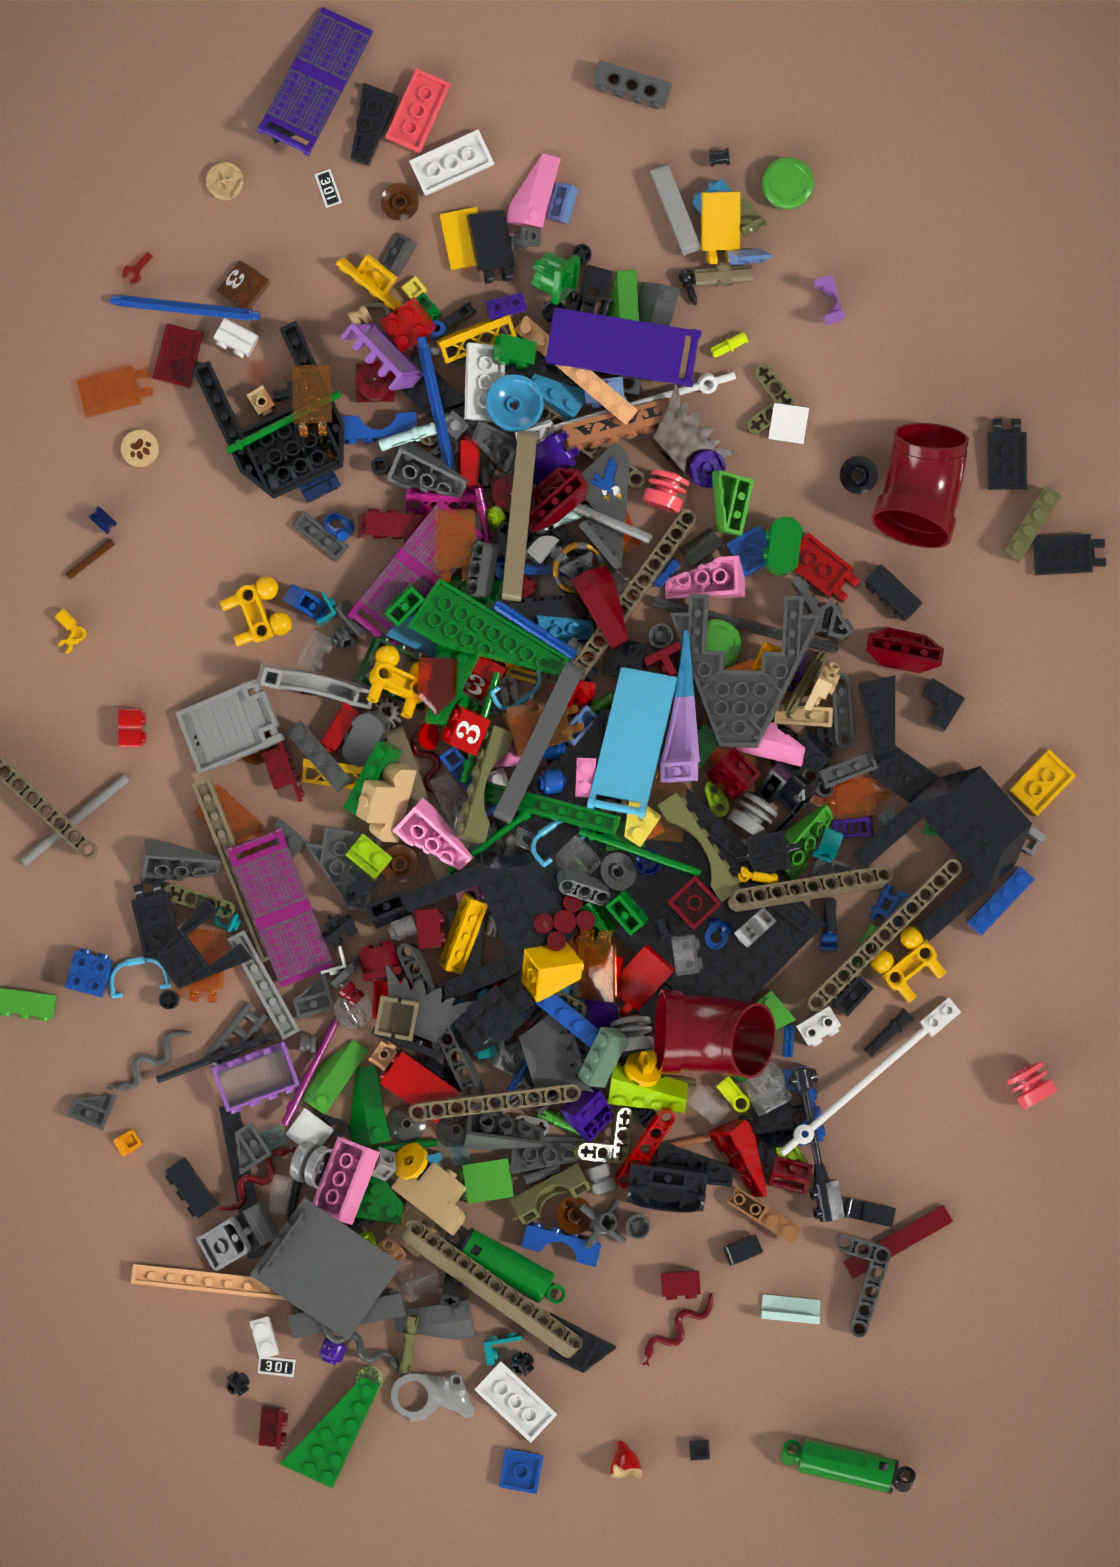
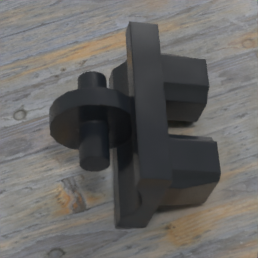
[322,913,358,948]

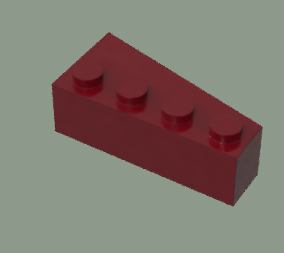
[358,509,429,540]

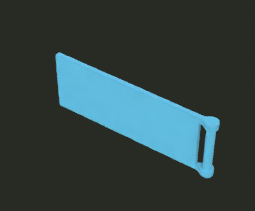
[587,667,677,819]

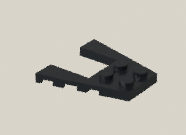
[156,897,252,989]

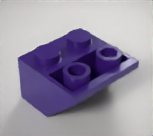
[560,1086,613,1143]

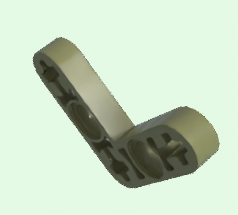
[747,364,795,435]
[574,1107,633,1163]

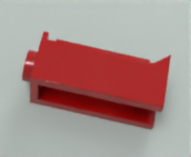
[458,436,481,486]
[319,702,361,753]

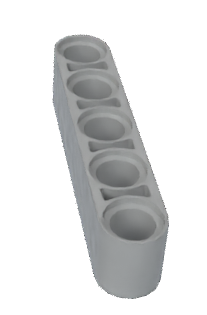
[649,163,701,256]

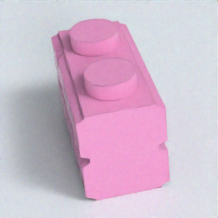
[575,758,596,798]

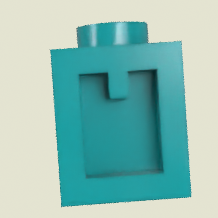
[483,1332,522,1366]

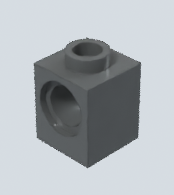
[615,375,642,398]

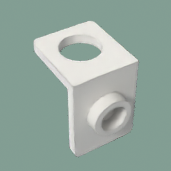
[321,946,347,975]

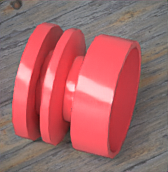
[642,469,690,514]
[1007,1061,1058,1109]

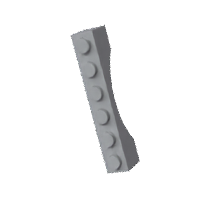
[257,661,372,709]

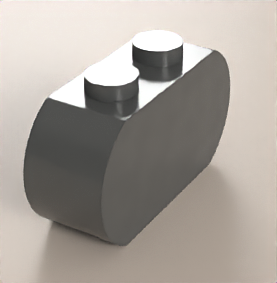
[342,710,390,767]

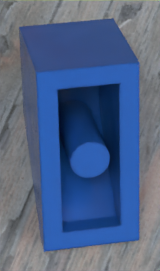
[282,584,329,621]

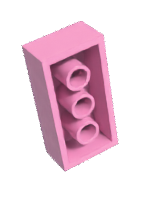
[313,1136,380,1225]

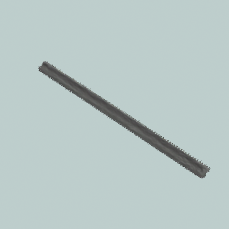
[652,596,839,654]

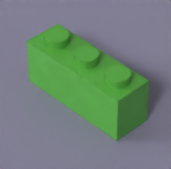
[0,988,58,1022]

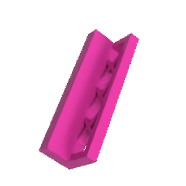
[406,486,483,515]

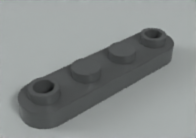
[832,672,854,749]

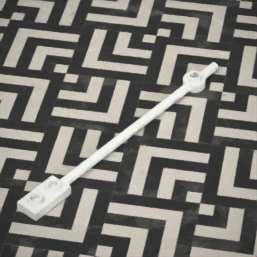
[515,372,736,445]
[779,998,961,1156]

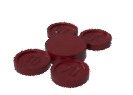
[534,895,595,951]

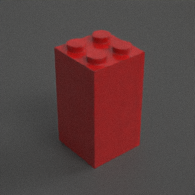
[379,1051,460,1123]

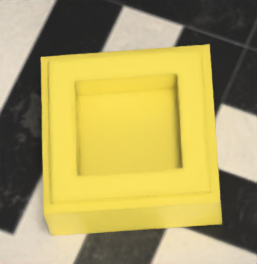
[401,276,427,299]

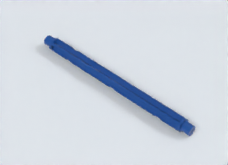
[110,295,260,321]
[417,336,457,472]

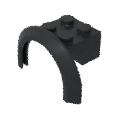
[754,762,816,833]

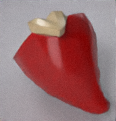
[610,1441,643,1480]

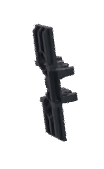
[569,264,613,316]

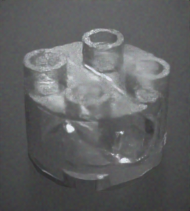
[334,994,373,1029]

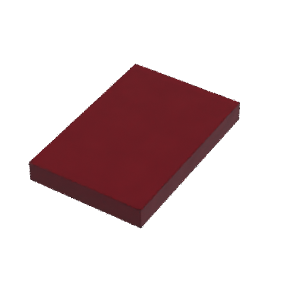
[153,323,204,389]

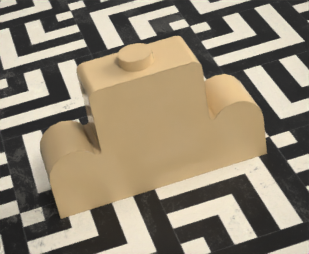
[356,763,417,842]
[391,1163,466,1236]

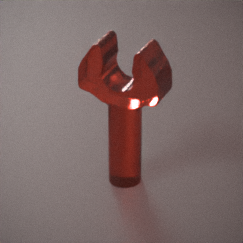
[122,252,153,284]

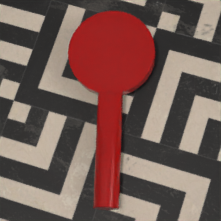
[418,688,440,750]

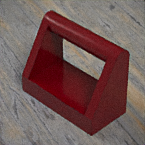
[768,1156,813,1194]

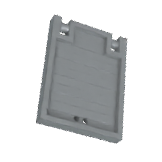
[175,678,285,775]

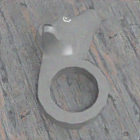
[390,1371,476,1422]

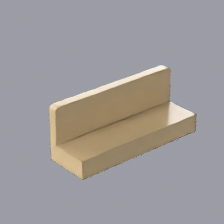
[774,705,833,727]

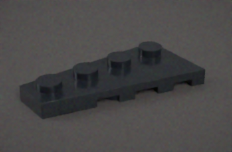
[351,83,399,167]

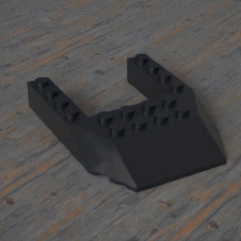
[192,321,345,499]
[852,766,1032,941]
[402,850,579,1000]

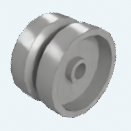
[290,1140,333,1189]

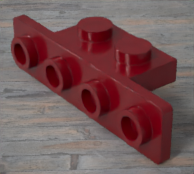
[262,728,305,802]

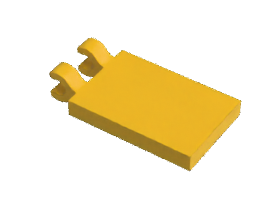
[701,191,740,264]

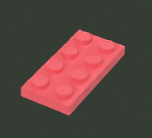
[385,68,451,154]

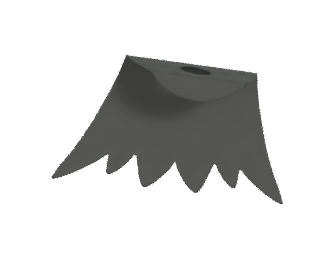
[385,965,475,1043]
[518,999,593,1092]

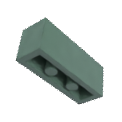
[577,1027,629,1088]

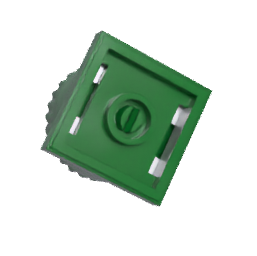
[531,252,580,305]

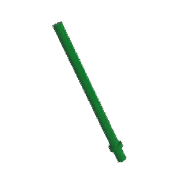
[225,390,342,454]
[578,827,701,877]

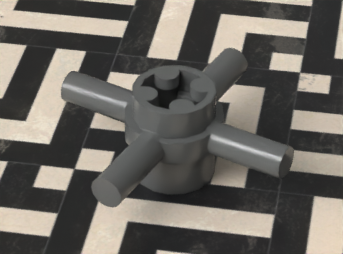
[579,1199,626,1249]

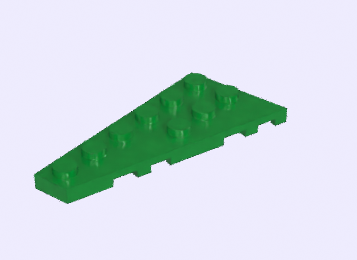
[280,1375,381,1488]

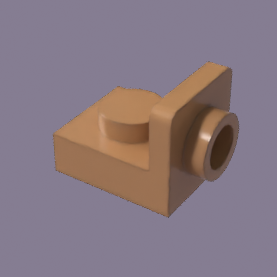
[377,1234,408,1261]

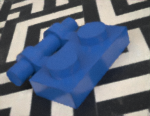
[869,884,913,927]

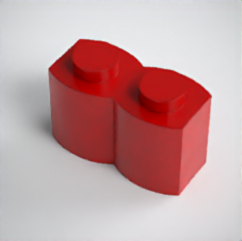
[118,709,146,748]

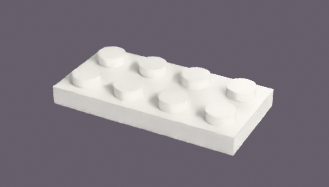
[409,129,494,196]
[464,343,505,422]
[474,1361,557,1443]

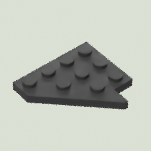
[305,826,382,913]

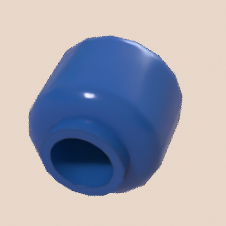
[537,769,567,795]

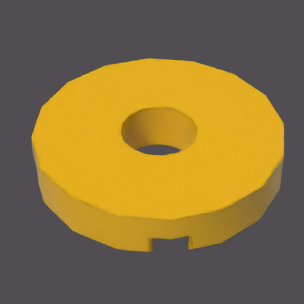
[394,1143,428,1181]

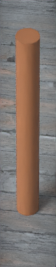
[640,1134,711,1153]

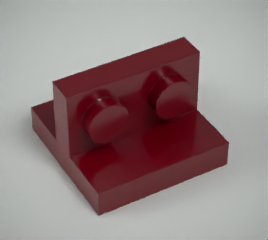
[643,642,682,676]

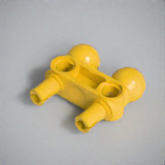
[220,576,292,646]
[367,645,433,719]
[870,926,946,1003]

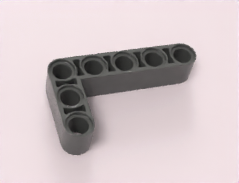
[836,1233,891,1338]

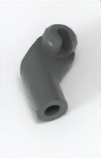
[479,461,498,489]

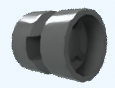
[648,623,673,651]
[625,1213,651,1239]

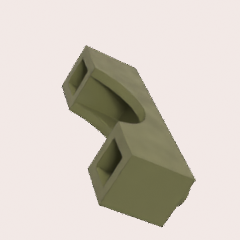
[1003,485,1062,562]
[510,1163,592,1226]

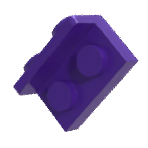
[486,292,527,320]

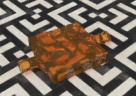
[823,777,888,820]

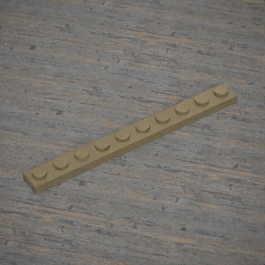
[192,776,270,962]

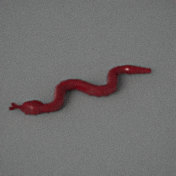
[411,723,453,818]
[218,1147,296,1211]
[643,1293,714,1366]

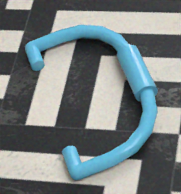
[490,670,543,711]
[531,820,588,867]
[109,956,171,998]

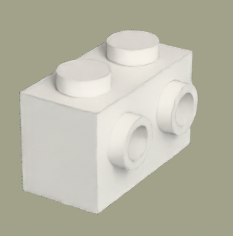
[795,1006,841,1047]

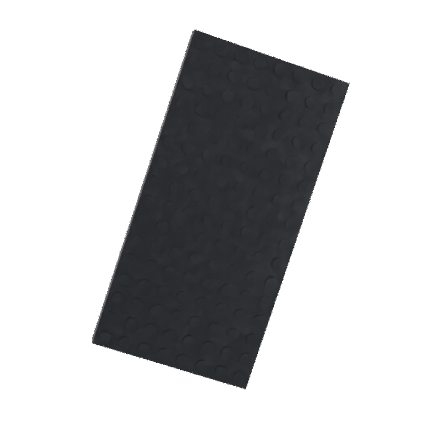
[501,708,825,1001]

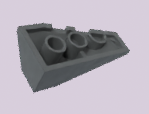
[638,282,680,326]
[463,1103,544,1150]

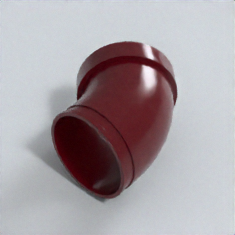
[871,423,969,548]
[654,990,776,1079]

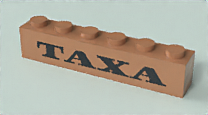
[559,397,670,451]

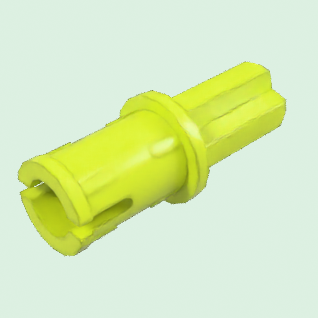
[710,331,748,358]

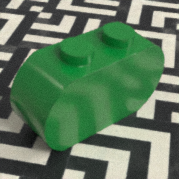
[762,517,802,576]

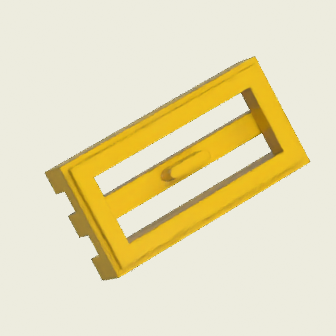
[505,667,546,686]

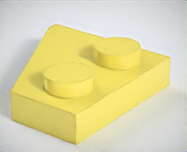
[624,801,662,848]

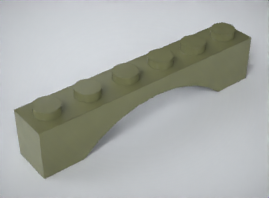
[457,725,514,844]
[657,792,742,903]

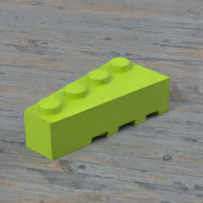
[608,1062,688,1113]

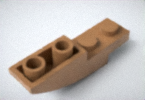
[727,1187,803,1244]

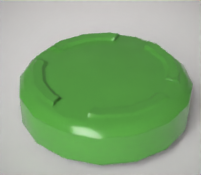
[761,157,814,210]
[706,619,742,669]

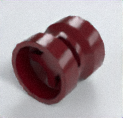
[338,981,365,1008]

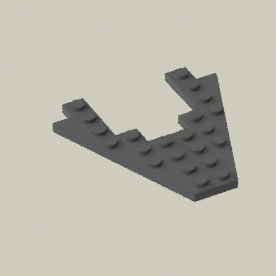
[670,594,821,748]

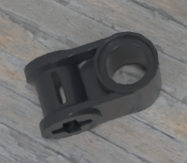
[496,522,509,560]
[343,871,377,907]

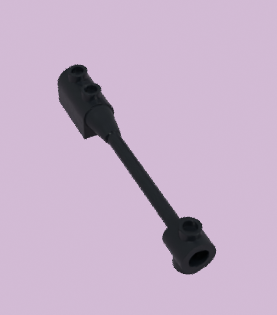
[788,1067,845,1222]

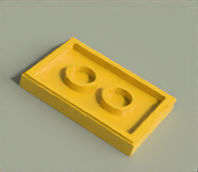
[440,207,478,271]
[1009,749,1076,817]

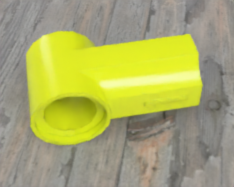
[716,1076,750,1112]

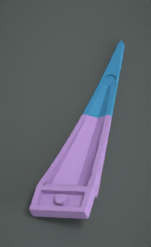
[660,630,700,783]

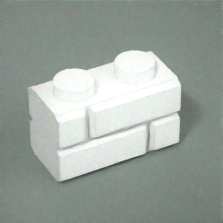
[214,318,259,358]
[249,1316,280,1359]

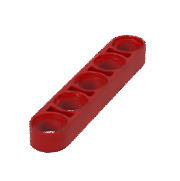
[615,1107,675,1189]

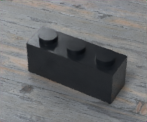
[864,564,923,621]
[165,1157,218,1218]

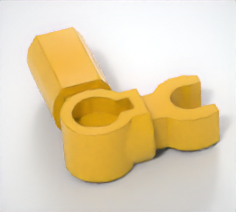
[55,609,87,654]

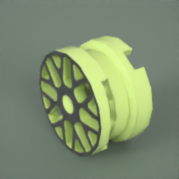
[355,1365,382,1384]

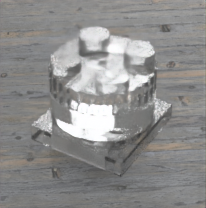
[740,1062,793,1117]

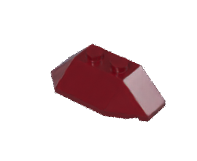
[528,467,589,533]
[866,627,944,674]

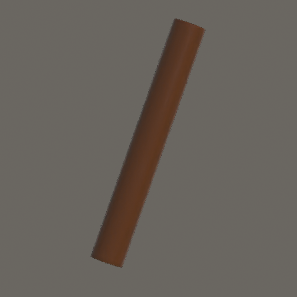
[66,539,115,579]

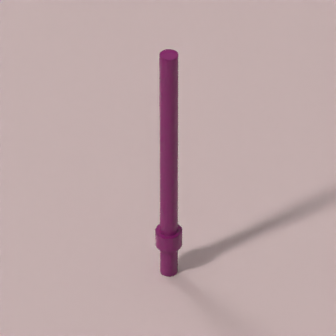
[475,487,498,580]
[281,1020,339,1127]

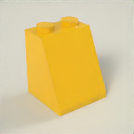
[521,942,584,1002]

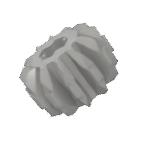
[373,696,402,728]

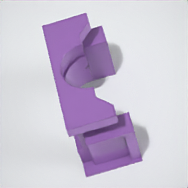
[813,275,845,325]

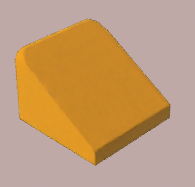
[113,1128,143,1157]

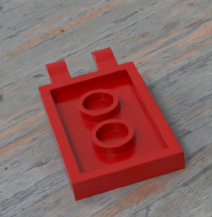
[794,532,860,603]
[608,944,675,1017]

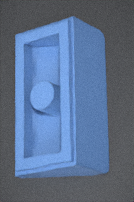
[546,182,578,225]
[728,248,771,265]
[560,705,597,746]

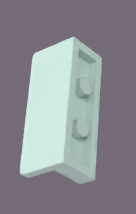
[761,1294,820,1324]

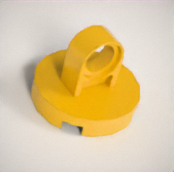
[623,1050,661,1087]

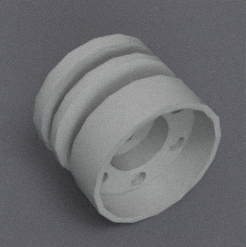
[727,791,778,837]
[610,1016,655,1057]

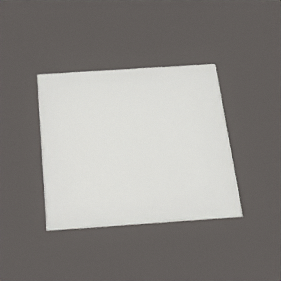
[768,403,809,444]
[285,1108,334,1146]

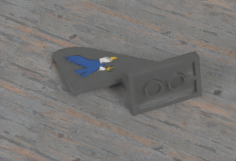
[579,444,629,572]

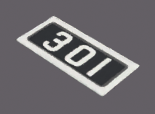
[314,169,342,208]
[257,1357,296,1377]

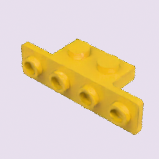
[336,254,402,310]

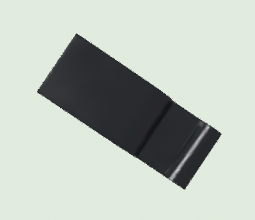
[844,1197,896,1227]
[440,1273,463,1308]

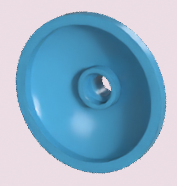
[486,374,544,432]

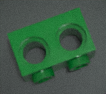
[577,901,617,944]

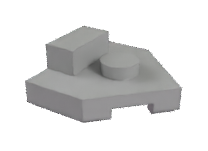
[491,1040,525,1077]

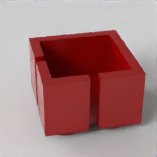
[380,296,436,353]

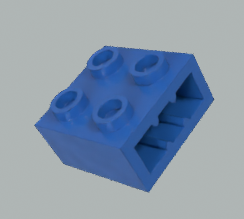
[65,948,114,998]

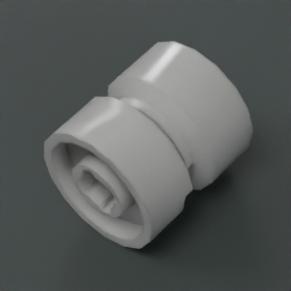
[586,1162,617,1196]

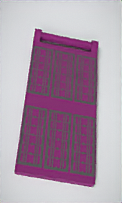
[346,500,484,645]
[226,827,334,987]

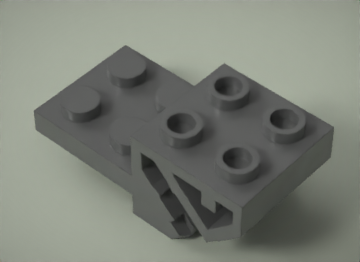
[790,576,853,642]
[196,1201,279,1272]

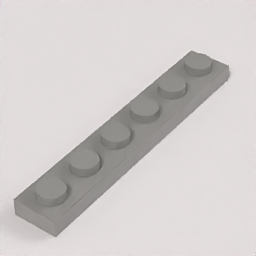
[227,930,300,1040]

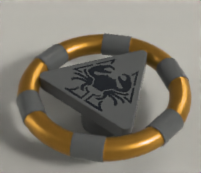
[552,541,606,595]

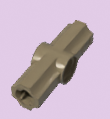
[694,265,753,287]

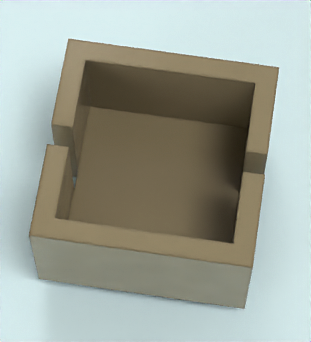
[374,994,420,1041]

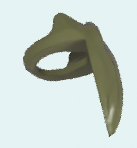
[740,198,767,238]

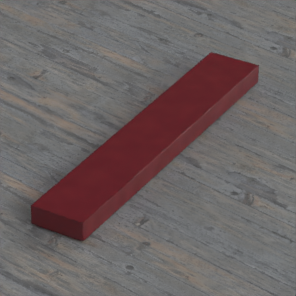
[843,1205,953,1279]

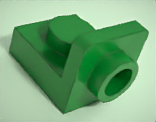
[416,292,442,321]

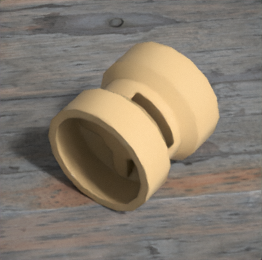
[348,305,373,325]

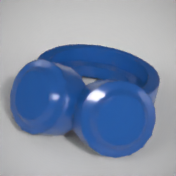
[324,513,355,541]
[705,918,733,950]

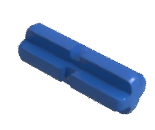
[653,558,680,588]
[782,1024,795,1058]

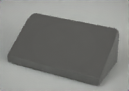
[380,233,417,276]
[334,600,369,637]

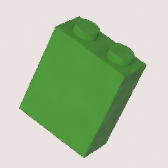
[459,1158,514,1204]

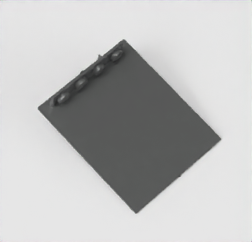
[250,1198,402,1340]

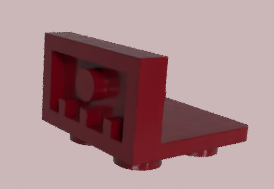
[706,748,761,802]
[258,1406,288,1450]

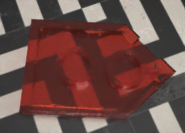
[417,658,457,715]

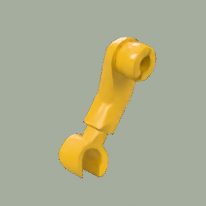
[738,867,779,885]

